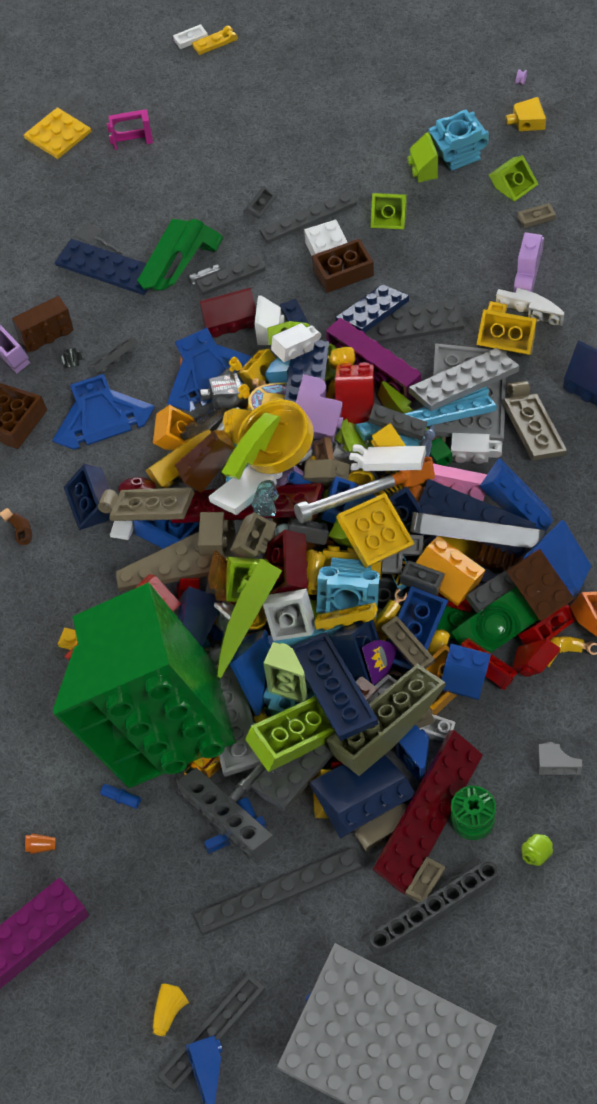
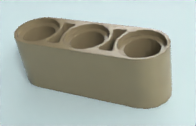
[355,803,408,852]

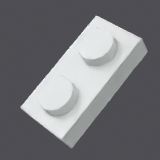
[173,24,208,49]

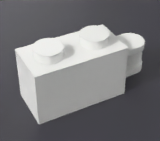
[271,323,321,362]
[451,433,502,464]

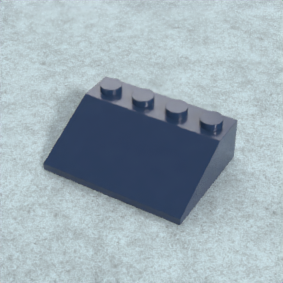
[563,340,597,406]
[309,755,415,839]

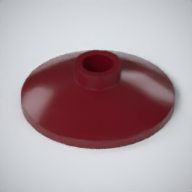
[118,477,156,493]

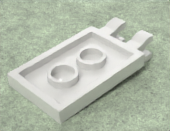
[349,444,426,471]
[209,466,283,515]

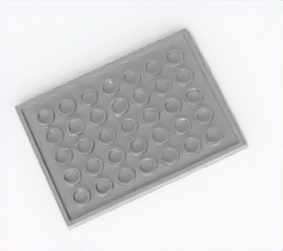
[276,943,496,1104]

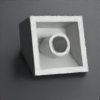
[255,296,284,345]

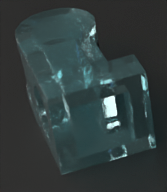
[252,480,279,517]

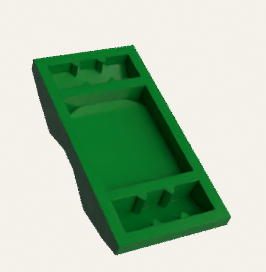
[451,587,539,653]

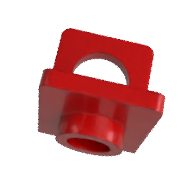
[176,578,199,600]

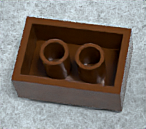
[312,239,374,293]
[12,295,74,353]
[506,549,574,621]

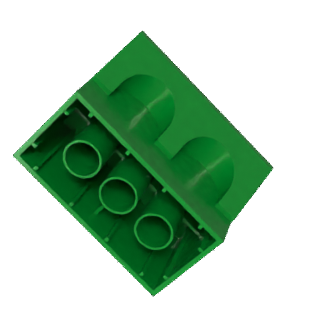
[53,582,236,788]

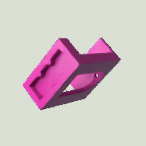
[106,109,153,150]

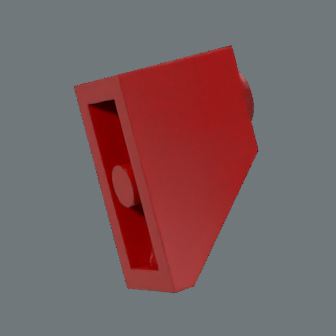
[513,638,560,677]

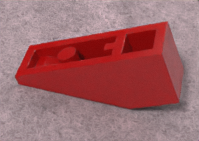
[518,604,576,645]

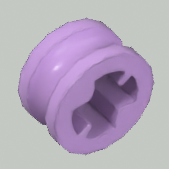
[516,69,527,85]

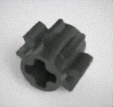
[60,348,83,368]

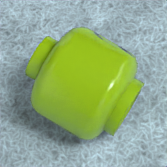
[521,834,553,866]

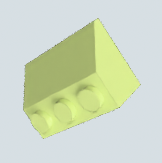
[264,642,308,703]

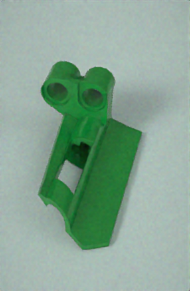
[137,219,223,291]

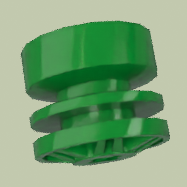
[451,786,496,840]

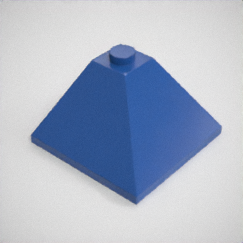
[523,520,591,605]
[229,629,274,716]

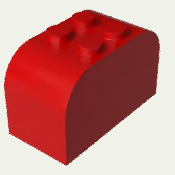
[335,363,375,424]

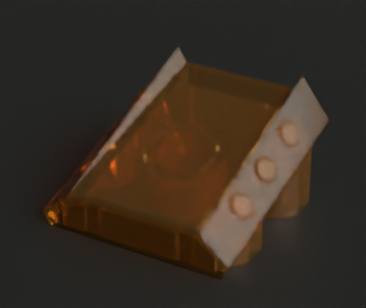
[208,550,236,605]

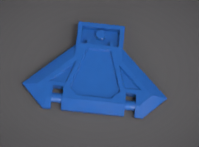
[167,328,252,411]
[52,374,155,450]

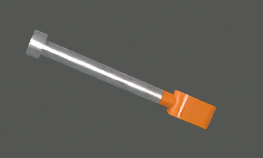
[294,457,435,523]

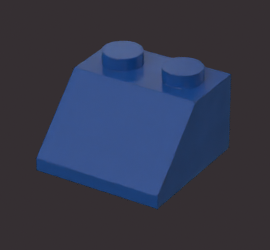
[441,644,491,700]
[396,725,429,783]

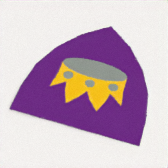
[362,640,397,685]

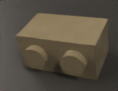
[198,512,229,556]
[230,512,271,558]

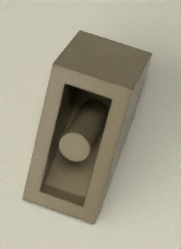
[303,459,350,487]

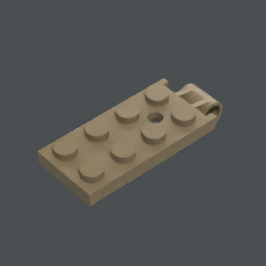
[502,381,567,461]
[98,488,194,521]

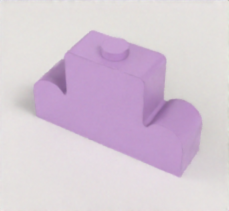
[514,232,544,293]
[0,325,30,374]
[296,374,343,453]

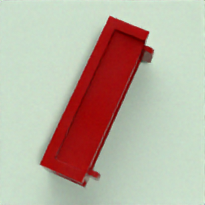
[461,638,518,691]

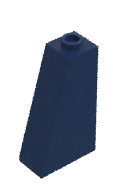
[178,587,225,647]

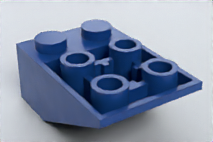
[321,476,377,523]

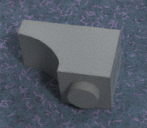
[538,742,582,775]

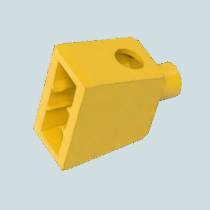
[505,97,546,131]

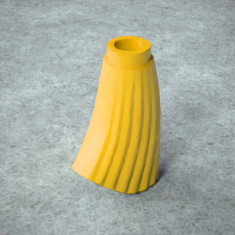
[306,549,326,595]
[153,984,189,1037]

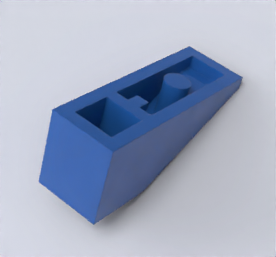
[185,1035,222,1104]

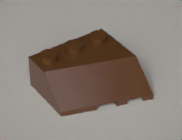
[0,383,47,449]
[175,430,235,493]

